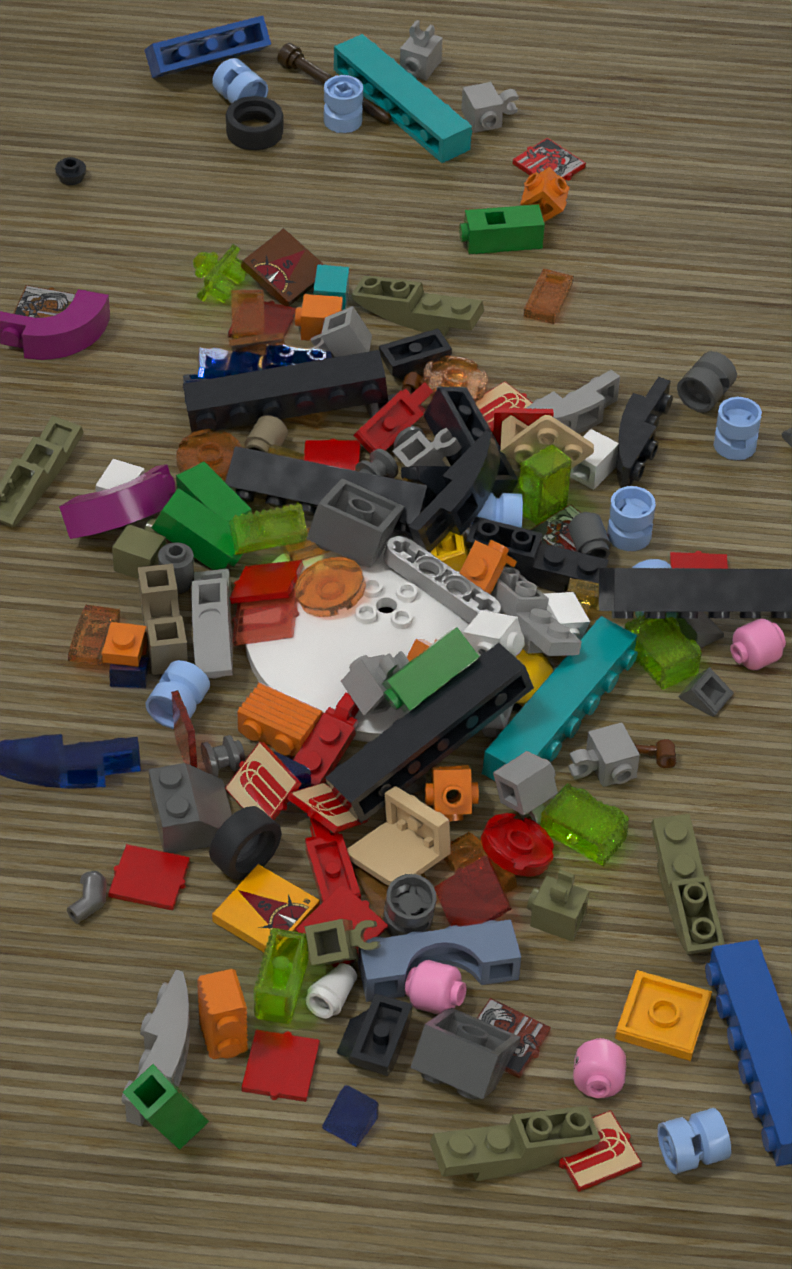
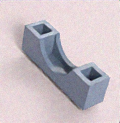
[358,920,521,1002]

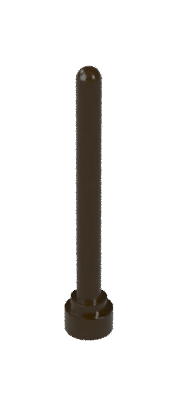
[277,42,392,124]

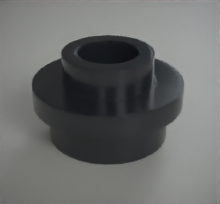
[55,157,86,185]

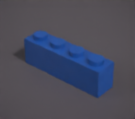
[144,16,271,79]

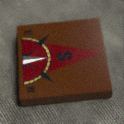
[240,228,324,309]

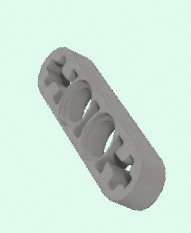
[383,536,501,623]

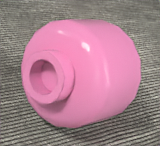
[730,619,786,670]
[405,960,466,1015]
[573,1038,626,1098]

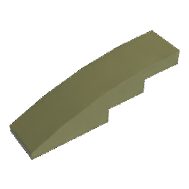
[0,415,84,528]

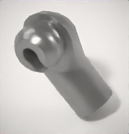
[67,871,107,924]

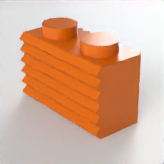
[237,683,323,757]
[197,969,248,1060]

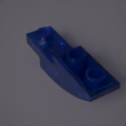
[197,344,332,379]
[0,734,141,789]

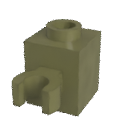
[112,517,166,579]
[527,870,589,942]
[305,919,381,966]

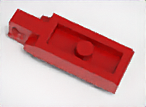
[353,382,434,454]
[288,692,359,787]
[305,818,361,903]

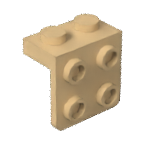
[500,415,594,484]
[347,786,451,886]

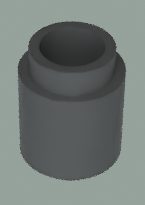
[568,512,611,559]
[158,543,194,594]

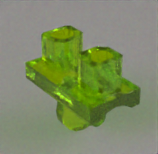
[193,244,247,303]

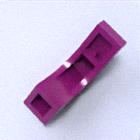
[0,289,110,360]
[59,464,176,539]

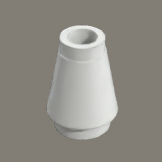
[306,963,357,1019]

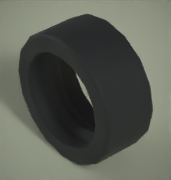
[226,96,283,151]
[209,806,282,881]

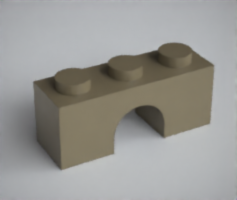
[138,564,188,675]

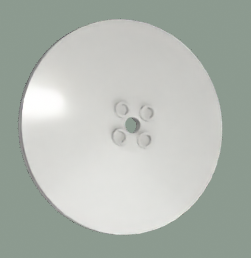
[244,531,474,742]

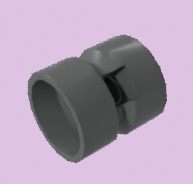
[677,351,737,412]
[383,874,436,937]

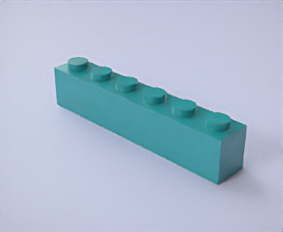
[334,34,472,163]
[482,616,638,781]

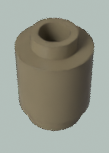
[245,416,288,455]

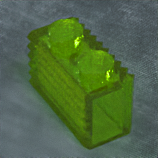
[518,444,572,526]
[229,503,308,555]
[625,615,702,690]
[540,783,629,866]
[254,928,309,1024]

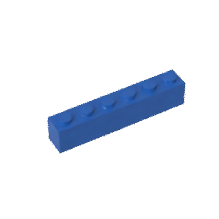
[705,939,792,1166]

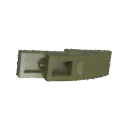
[351,275,484,337]
[651,814,725,954]
[430,1106,600,1181]

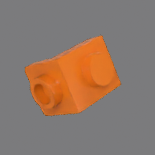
[459,540,517,594]
[102,622,148,667]

